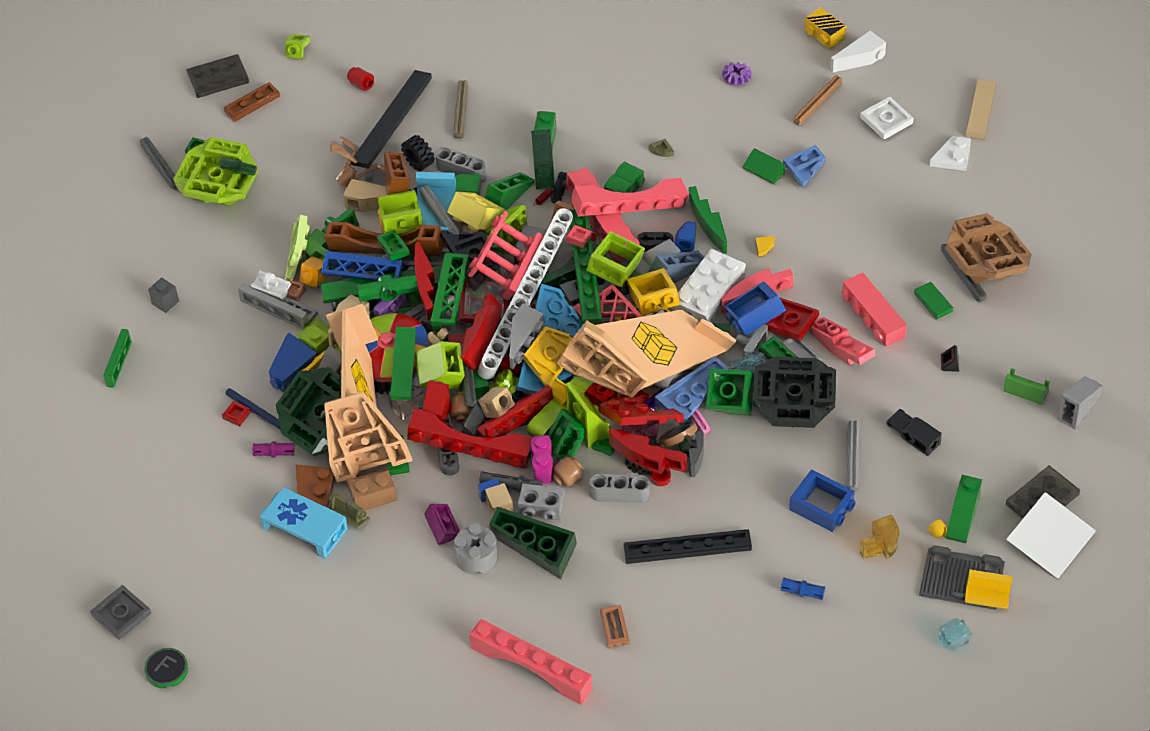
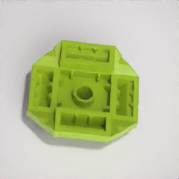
[173,137,258,207]

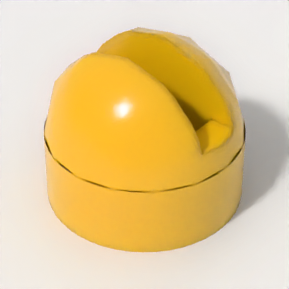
[928,519,947,538]

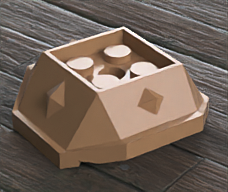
[945,213,1032,284]

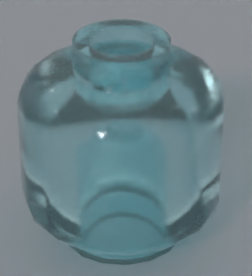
[938,618,972,650]

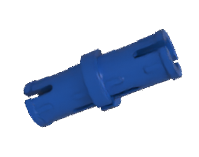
[780,577,825,600]

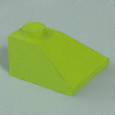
[295,317,330,356]

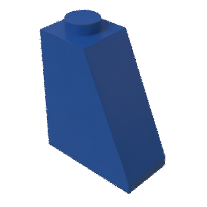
[269,333,318,393]

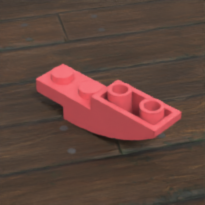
[721,269,793,314]
[809,317,876,365]

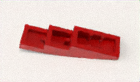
[414,242,435,320]
[461,294,502,370]

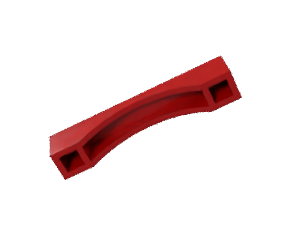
[407,408,532,469]

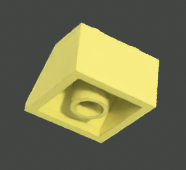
[447,192,505,231]

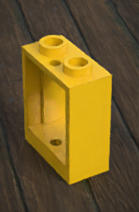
[627,268,680,316]

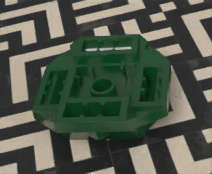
[275,367,341,457]

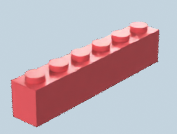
[565,168,639,263]

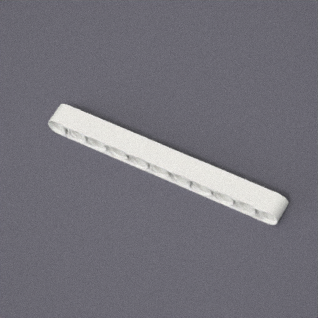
[477,208,573,379]

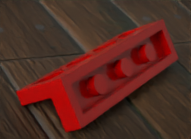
[476,385,553,437]

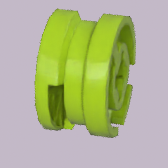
[489,369,519,395]

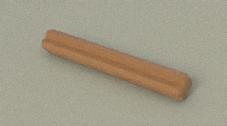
[794,75,842,125]

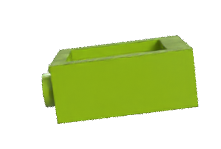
[586,231,645,287]

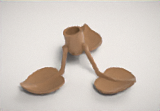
[330,136,385,188]

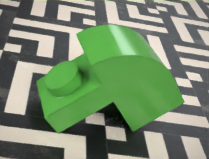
[305,228,336,270]

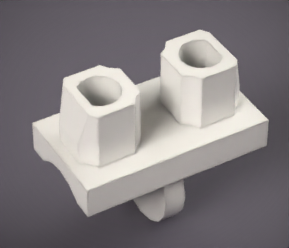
[250,270,291,301]

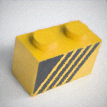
[805,7,846,49]

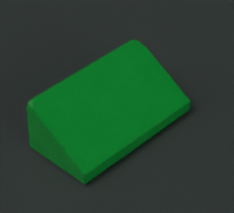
[743,148,785,184]

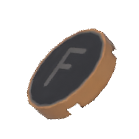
[658,421,698,447]

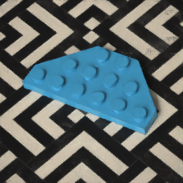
[516,284,582,394]

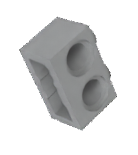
[518,483,564,521]

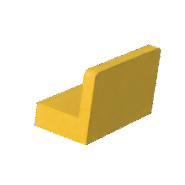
[965,570,1013,609]

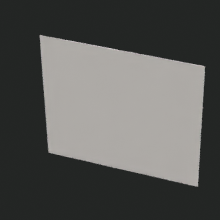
[1007,492,1096,579]

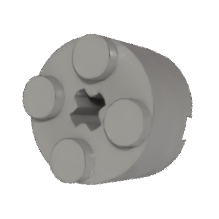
[454,523,498,574]

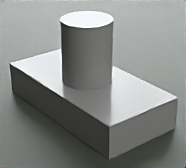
[735,324,768,366]

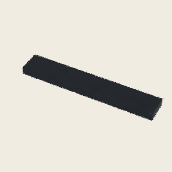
[624,529,752,564]

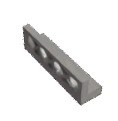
[238,282,318,329]

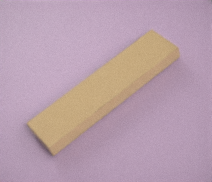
[966,79,996,139]

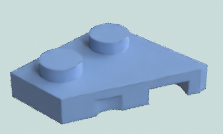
[783,145,826,187]

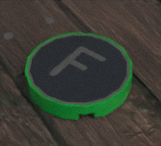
[144,648,188,688]

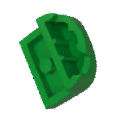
[547,409,584,459]

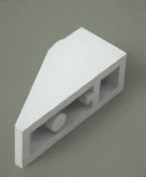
[830,31,886,72]

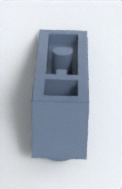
[648,251,705,283]

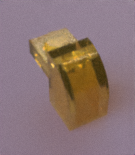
[860,514,899,559]

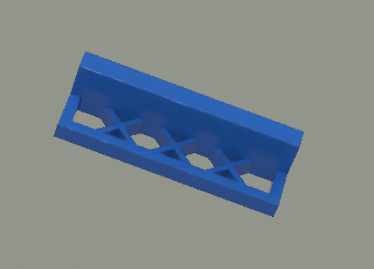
[321,251,405,281]

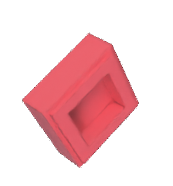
[566,225,592,248]

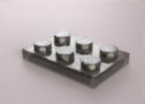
[186,54,249,98]
[1005,465,1080,518]

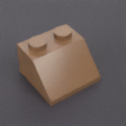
[345,467,397,511]

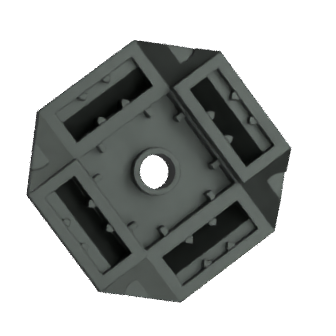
[753,357,836,428]

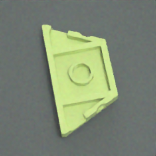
[285,215,310,281]

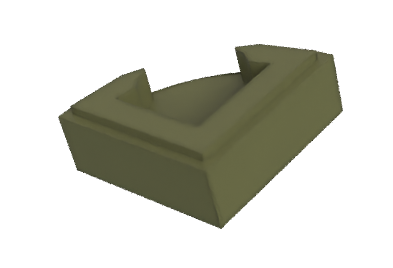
[649,139,674,157]

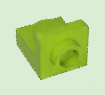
[285,33,310,59]

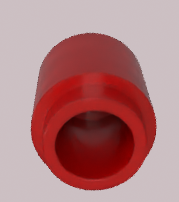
[347,67,374,91]

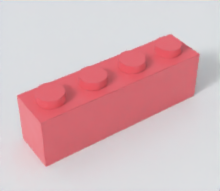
[841,272,907,347]

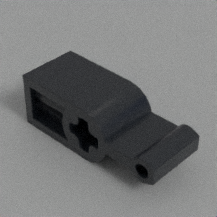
[886,409,942,456]

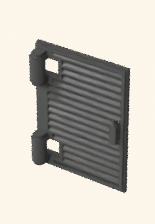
[919,545,1005,610]

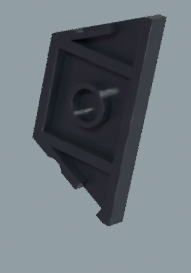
[440,231,500,291]

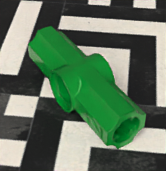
[357,275,418,302]

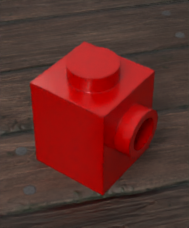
[585,383,617,408]

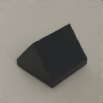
[941,345,959,371]

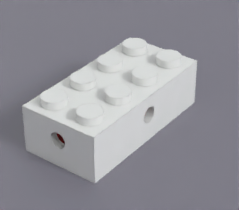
[672,249,745,323]

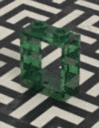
[531,129,555,190]

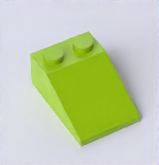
[566,382,611,449]

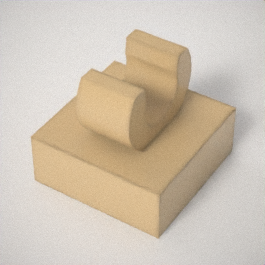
[428,328,451,344]

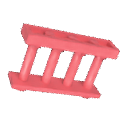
[468,211,544,301]

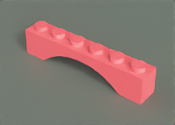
[571,178,689,216]
[469,619,593,705]

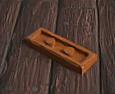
[223,82,280,122]

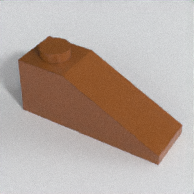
[384,152,410,195]

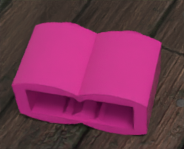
[531,435,554,484]

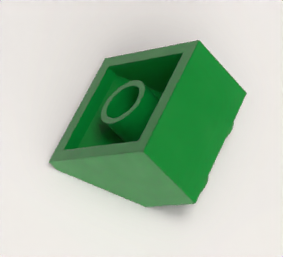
[706,369,754,416]

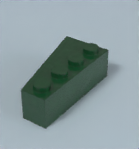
[489,507,577,579]

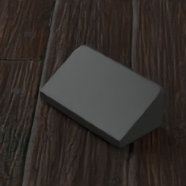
[462,396,485,436]

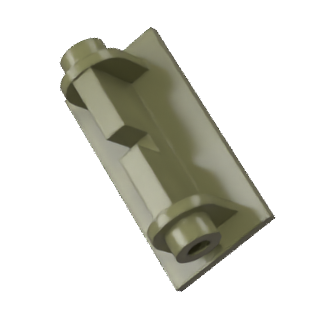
[327,494,370,529]

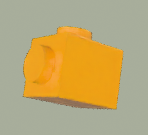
[299,256,329,287]

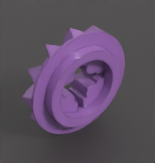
[722,61,751,85]

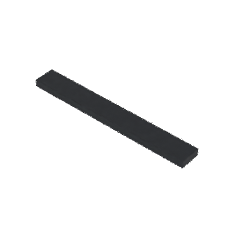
[351,70,432,169]

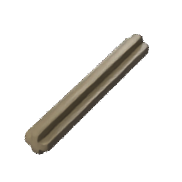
[453,80,468,138]

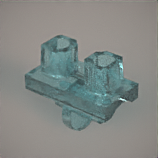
[729,352,766,375]

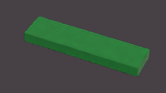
[390,327,416,400]

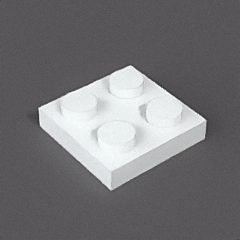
[860,97,914,140]

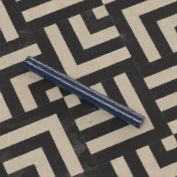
[225,388,281,430]

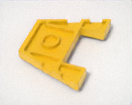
[523,326,573,406]

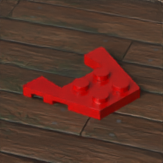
[598,390,684,425]

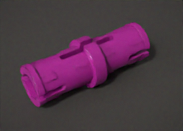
[252,441,295,458]

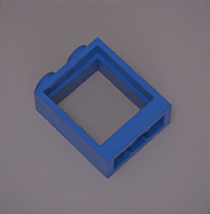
[724,281,786,336]
[789,469,856,532]

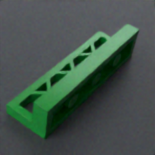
[431,253,469,332]

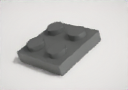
[90,585,151,640]

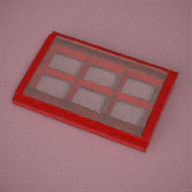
[459,266,510,325]

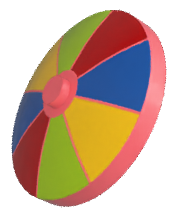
[365,313,429,382]

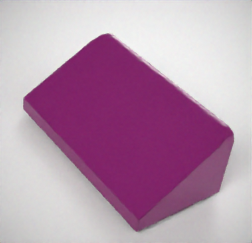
[424,504,460,545]

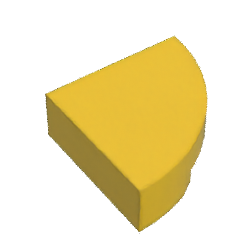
[755,235,775,257]

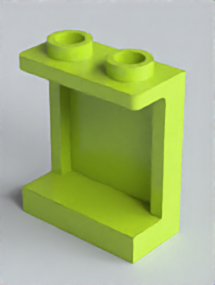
[378,190,423,234]

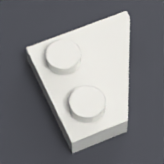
[930,136,971,171]

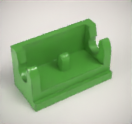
[1004,368,1050,405]

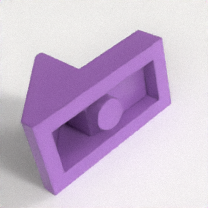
[373,294,407,317]

